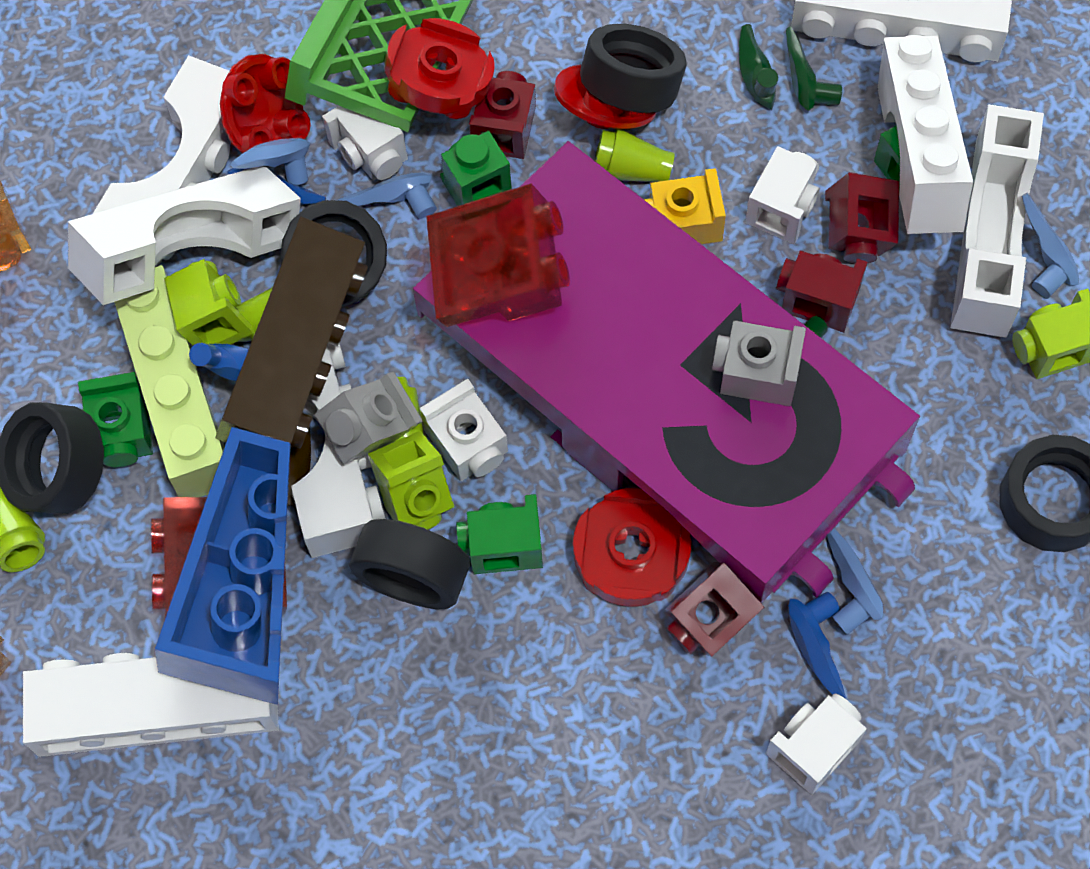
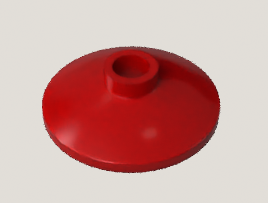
[554,64,657,129]

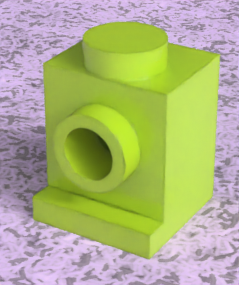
[164,259,254,346]
[1012,288,1090,379]
[368,431,454,530]

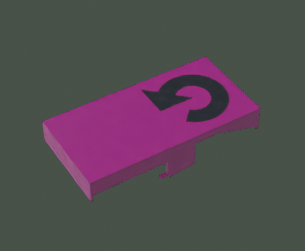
[413,141,920,604]

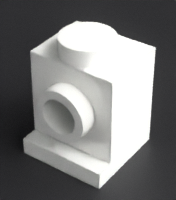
[322,106,408,181]
[745,146,820,245]
[419,379,508,481]
[766,694,867,795]

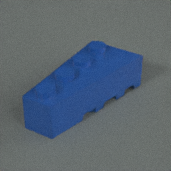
[155,427,290,705]

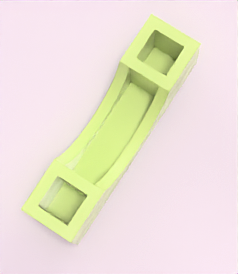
[114,265,225,503]

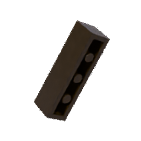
[215,216,368,449]

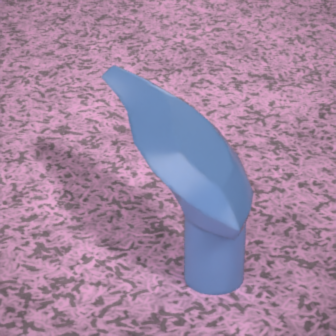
[230,138,310,185]
[338,173,437,219]
[1022,193,1079,299]
[827,528,883,635]

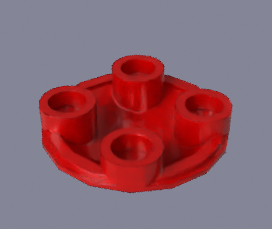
[219,54,311,154]

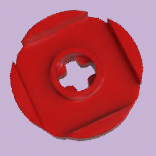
[384,18,495,119]
[573,488,691,607]

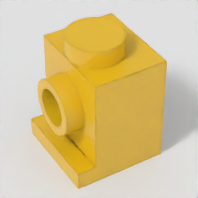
[644,168,726,244]

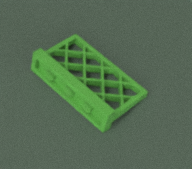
[285,0,473,132]

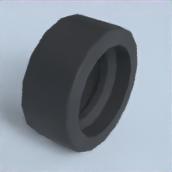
[580,23,687,113]
[281,200,387,307]
[0,402,104,514]
[999,434,1090,552]
[349,519,470,609]

